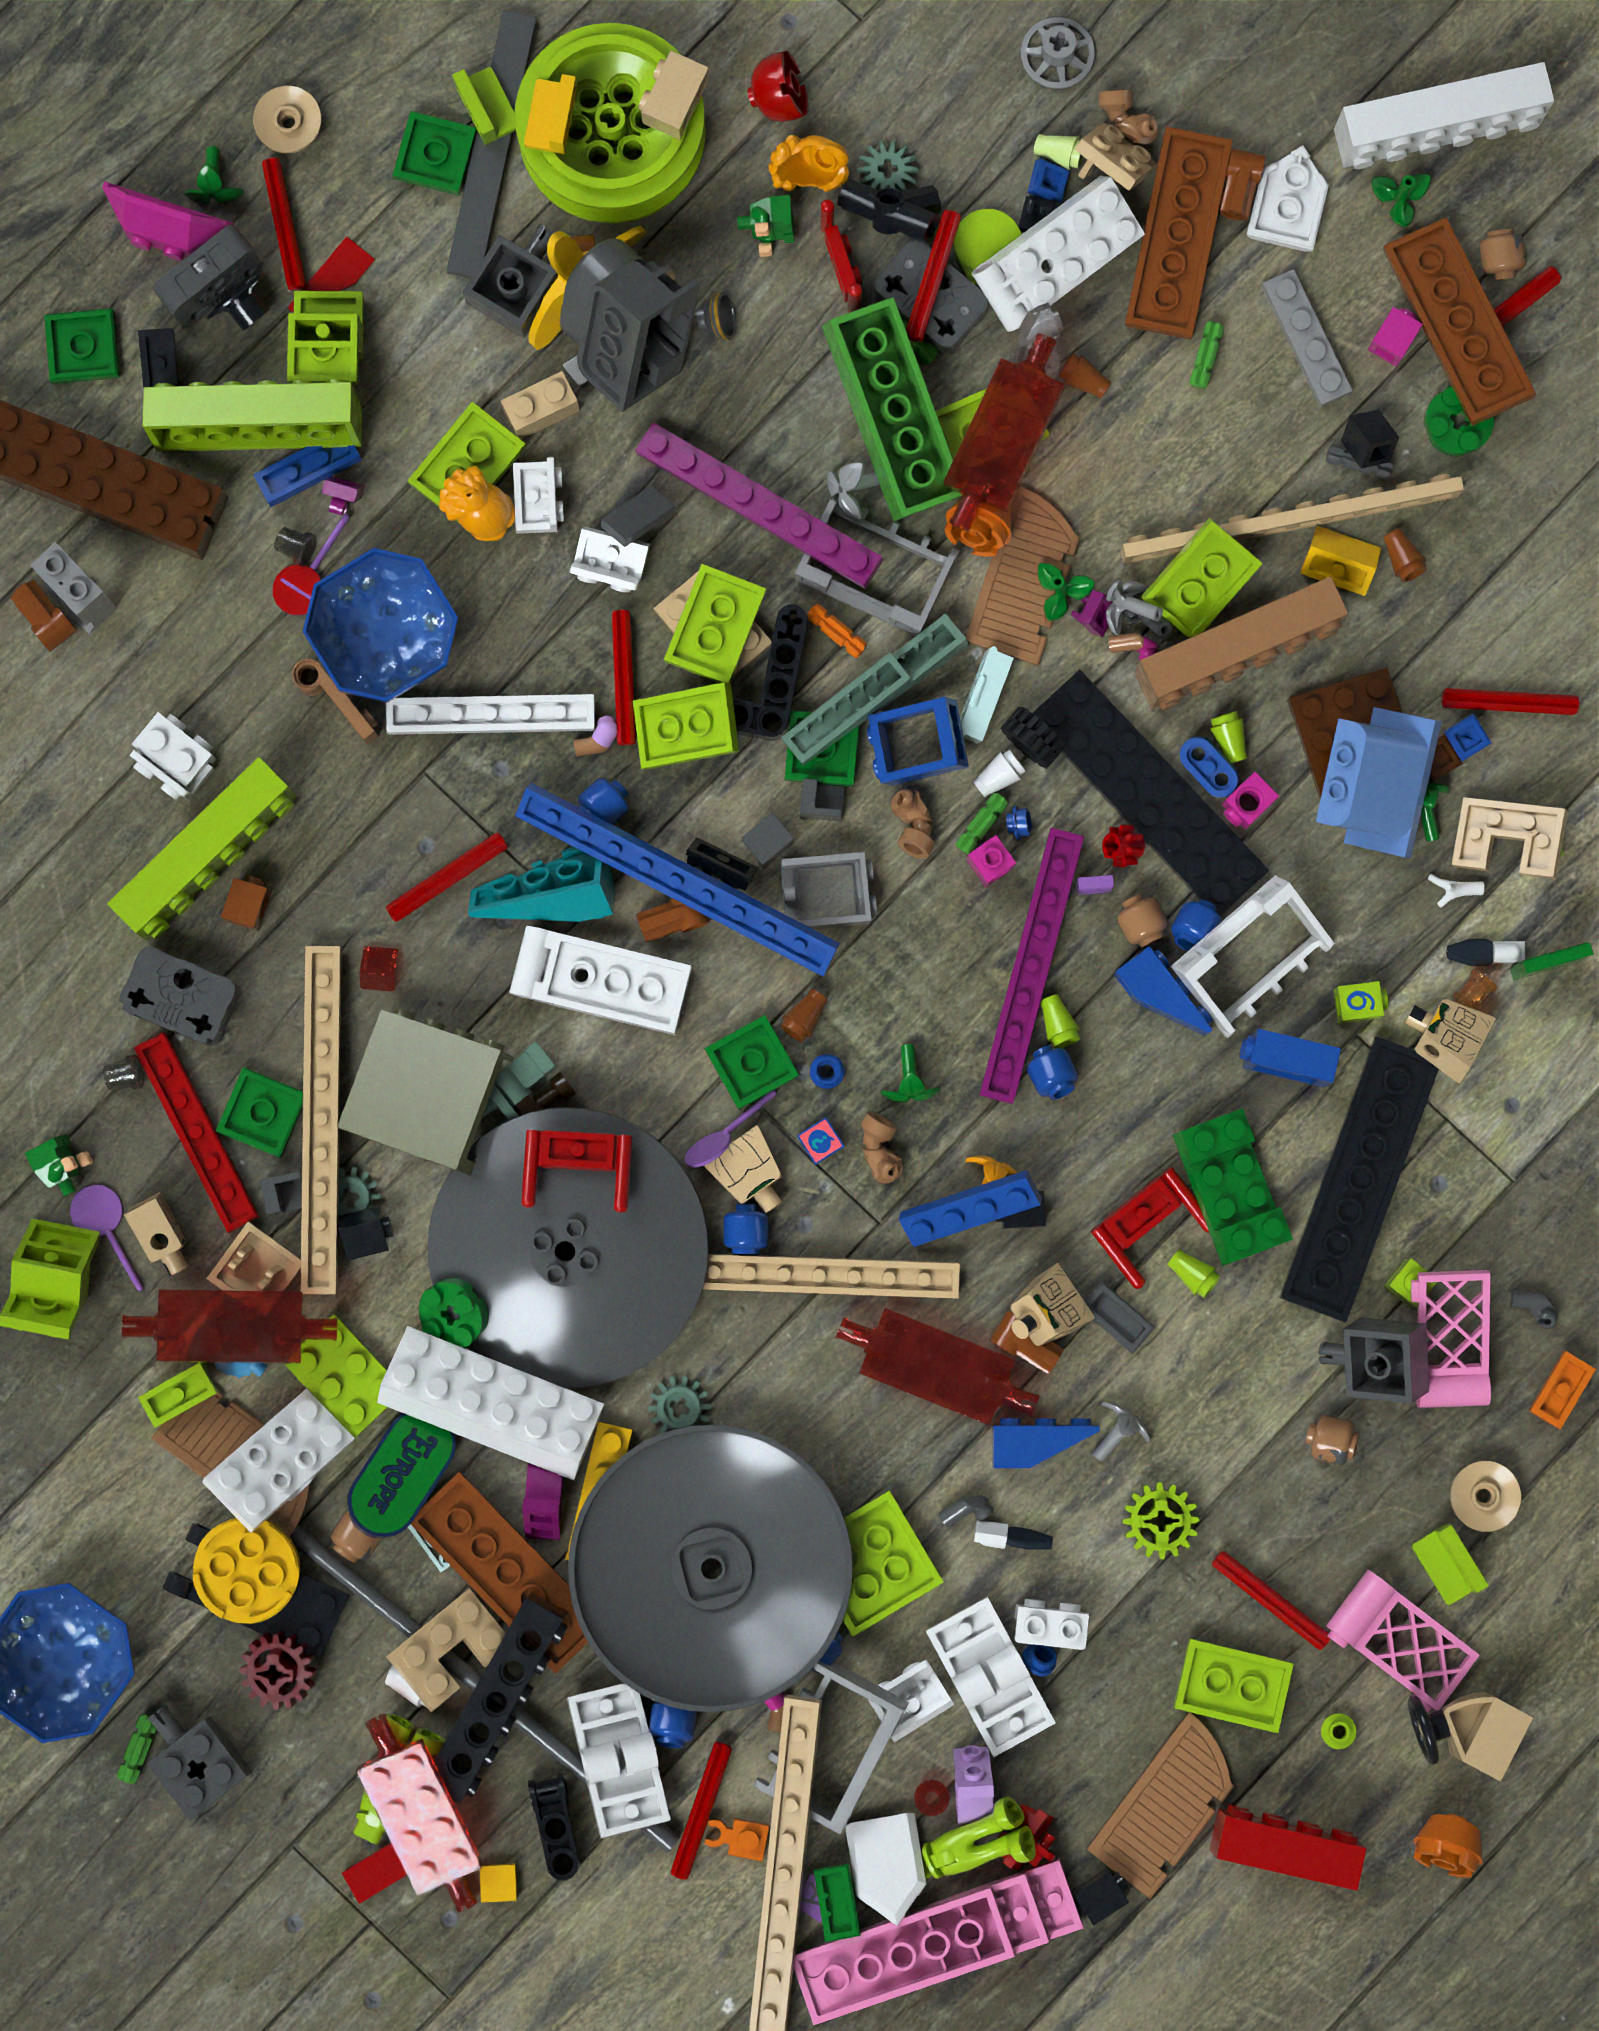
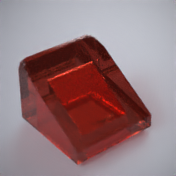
[359,946,398,991]

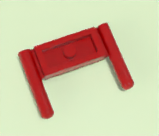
[820,199,862,313]
[521,1130,632,1213]
[1090,1167,1209,1289]

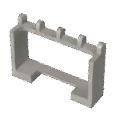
[795,494,960,636]
[754,1661,909,1834]

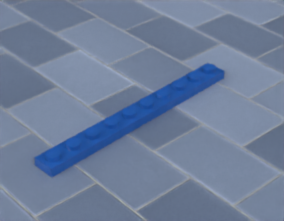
[515,783,840,976]

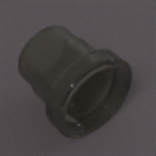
[274,527,317,567]
[103,1054,144,1090]

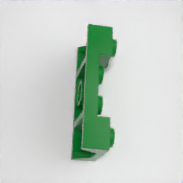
[1172,1108,1293,1266]

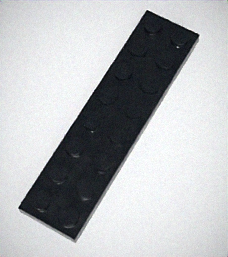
[1032,669,1269,916]
[1279,1036,1439,1323]

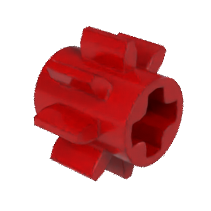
[1102,825,1145,867]

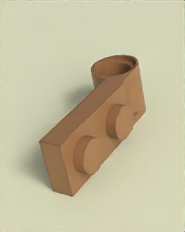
[292,659,378,745]

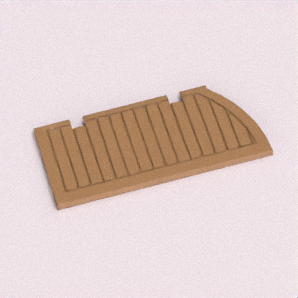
[966,485,1080,665]
[151,1388,309,1537]
[1086,1712,1235,1899]

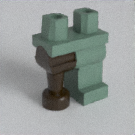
[482,1041,577,1130]

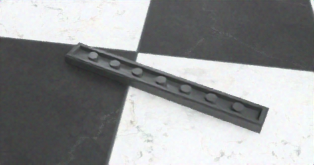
[447,10,537,278]

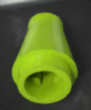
[1210,710,1248,763]
[1040,995,1080,1049]
[1167,1249,1221,1298]

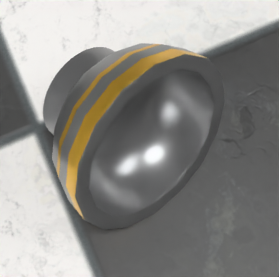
[696,291,737,340]

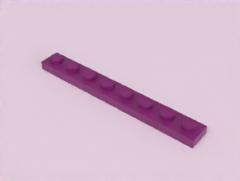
[635,422,884,589]
[979,828,1084,1105]

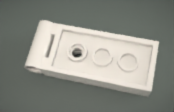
[972,175,1145,332]
[509,926,692,1035]

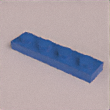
[899,1170,1042,1247]

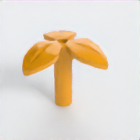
[965,1155,1018,1185]

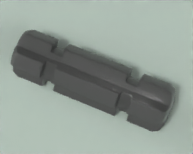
[1326,444,1394,479]

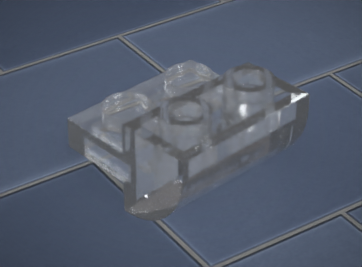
[1015,303,1063,393]

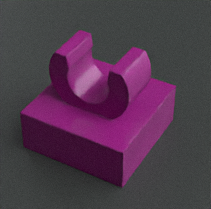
[322,476,365,515]
[1071,590,1113,637]

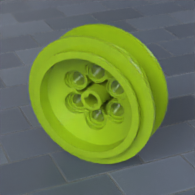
[515,23,706,224]

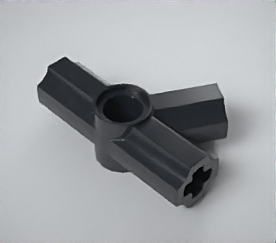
[837,179,941,244]

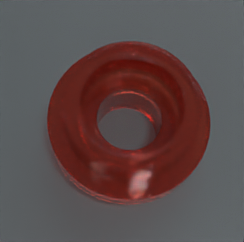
[914,1780,950,1816]

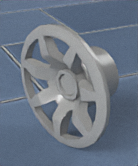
[1021,17,1095,89]

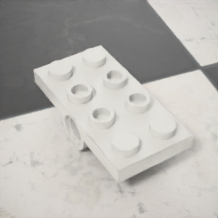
[202,1388,355,1533]
[925,1597,1055,1757]
[567,1683,671,1839]

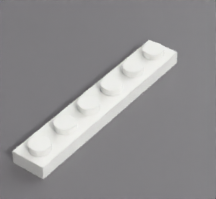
[386,694,595,735]

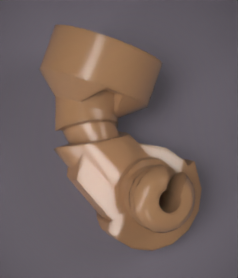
[1099,90,1158,145]
[891,788,935,859]
[861,1111,903,1183]

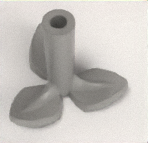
[827,462,880,519]
[1106,578,1163,635]
[1092,1402,1151,1462]

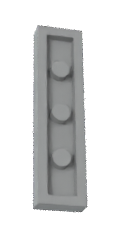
[1261,269,1353,408]

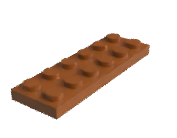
[1124,126,1233,340]
[1383,217,1536,426]
[411,1471,588,1674]

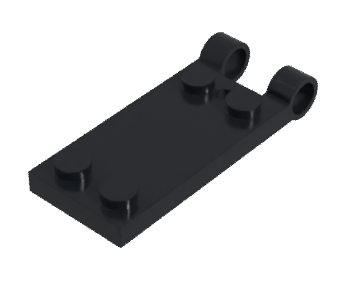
[162,1523,350,1660]

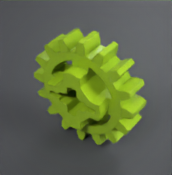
[1121,1482,1199,1559]

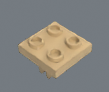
[1074,123,1158,191]
[206,1222,301,1319]

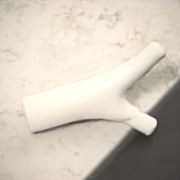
[1428,874,1484,908]

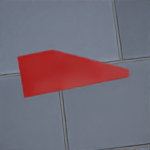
[287,236,375,312]

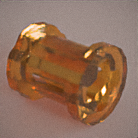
[1451,969,1498,1011]

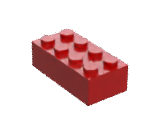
[1209,1804,1367,1891]

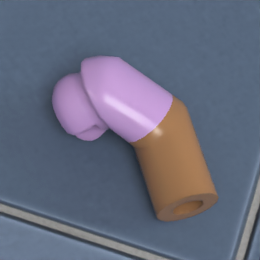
[573,716,617,757]

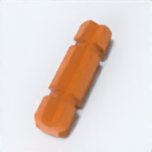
[807,604,867,658]

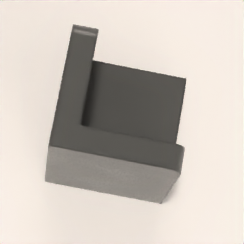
[800,779,844,822]
[742,812,795,869]
[259,1171,302,1216]

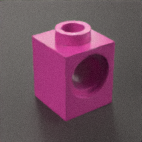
[1368,307,1423,367]
[1222,772,1279,830]
[966,835,1016,888]

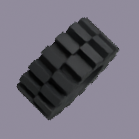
[1000,706,1066,769]

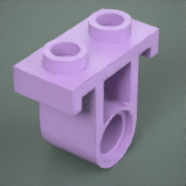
[953,1745,994,1825]

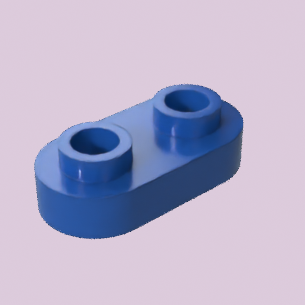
[1180,736,1240,798]

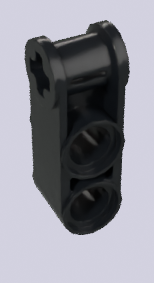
[528,1773,581,1881]

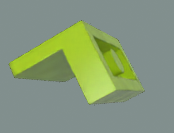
[452,67,516,145]
[138,1361,219,1428]
[1411,1523,1489,1605]

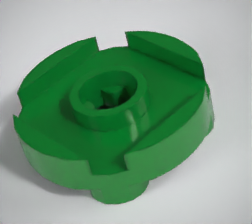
[1424,386,1494,457]
[419,1278,488,1348]

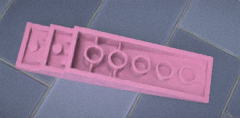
[793,1858,1084,2025]

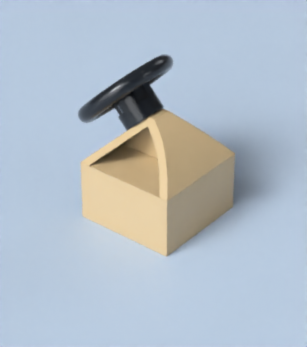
[1408,1691,1533,1782]

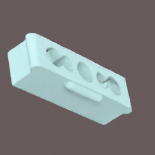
[960,646,1014,744]

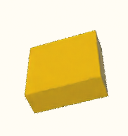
[480,1863,517,1903]

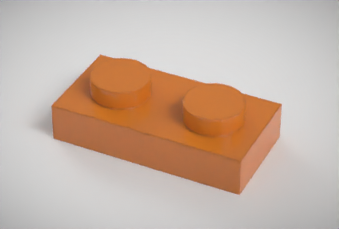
[1528,1351,1596,1430]

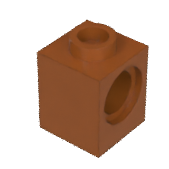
[221,875,271,932]

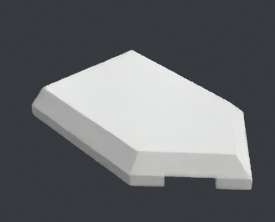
[1246,145,1329,252]
[845,1813,927,1926]

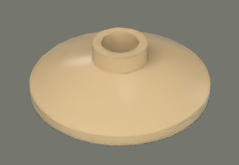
[253,86,322,153]
[1450,1461,1521,1532]

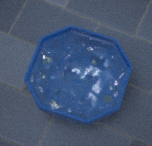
[302,548,459,703]
[0,1583,135,1743]

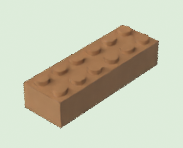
[1134,576,1348,711]

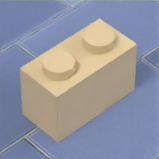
[638,50,709,140]
[501,371,580,440]

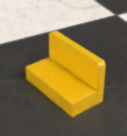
[524,74,578,154]
[1300,526,1381,596]

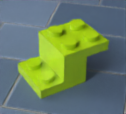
[287,291,364,385]
[0,1218,100,1340]

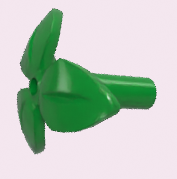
[184,146,244,204]
[1371,174,1431,227]
[1037,562,1095,621]
[1421,783,1450,842]
[880,1044,941,1103]

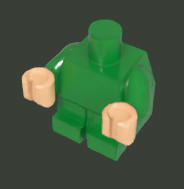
[737,195,794,257]
[25,1134,93,1197]

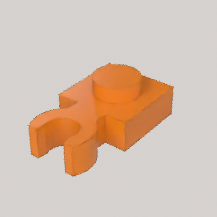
[705,1818,769,1861]

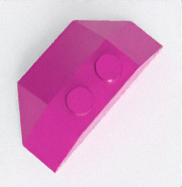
[102,181,236,261]

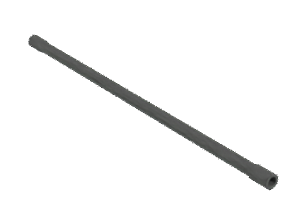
[290,1525,681,1853]

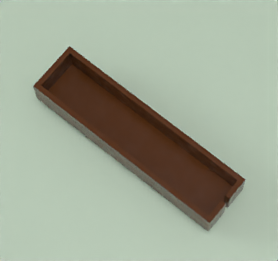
[0,400,229,560]

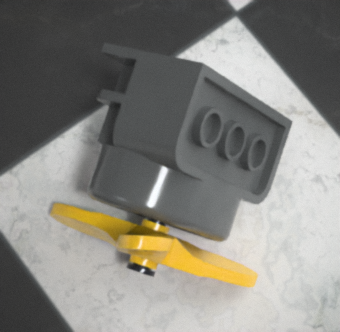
[528,225,701,412]

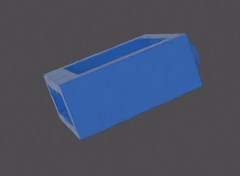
[867,697,969,786]
[1239,1029,1341,1088]

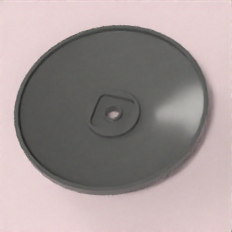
[427,1107,709,1388]
[568,1425,853,1712]

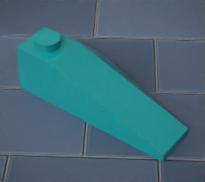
[468,846,615,922]

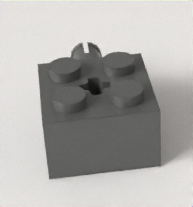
[463,224,558,338]
[1318,1317,1429,1403]
[147,1705,253,1821]

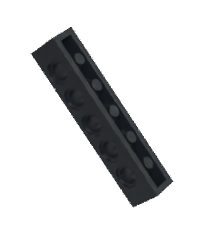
[423,1592,568,1804]

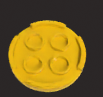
[192,1518,300,1624]

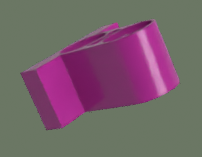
[522,1463,564,1540]

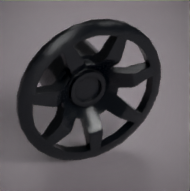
[206,271,270,331]

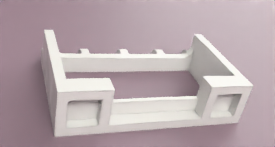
[1171,875,1335,1038]

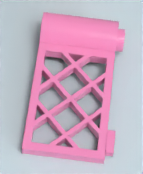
[1411,1270,1491,1408]
[1326,1569,1480,1713]

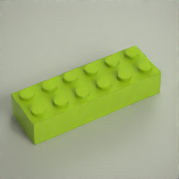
[142,379,362,452]
[107,757,297,941]

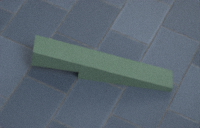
[781,613,968,766]

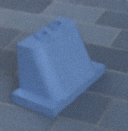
[1316,707,1442,858]

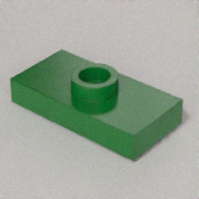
[814,1863,861,1942]

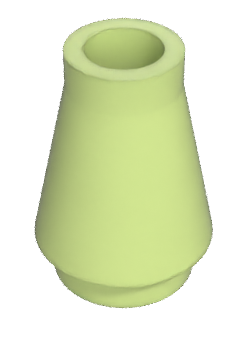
[1034,134,1084,170]

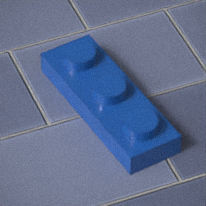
[253,445,362,508]

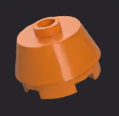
[944,489,1011,557]
[1413,1814,1483,1878]

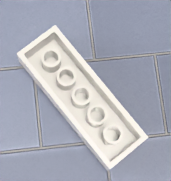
[1334,62,1554,169]
[377,1326,604,1481]

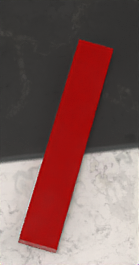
[133,1032,260,1233]

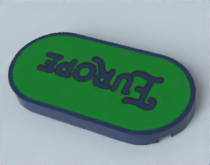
[347,1413,456,1538]

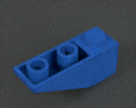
[1113,946,1212,1036]
[992,1418,1100,1468]

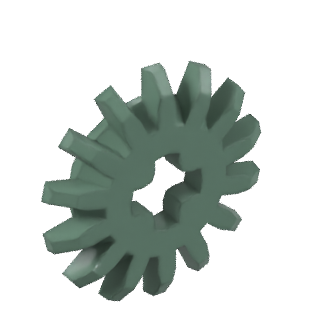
[857,140,918,192]
[338,1167,381,1219]
[648,1376,711,1434]

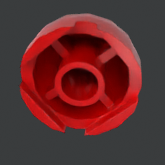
[747,50,808,122]

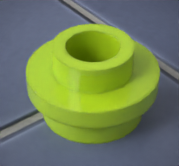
[1320,1713,1356,1749]

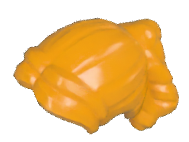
[768,135,849,192]
[439,466,515,541]

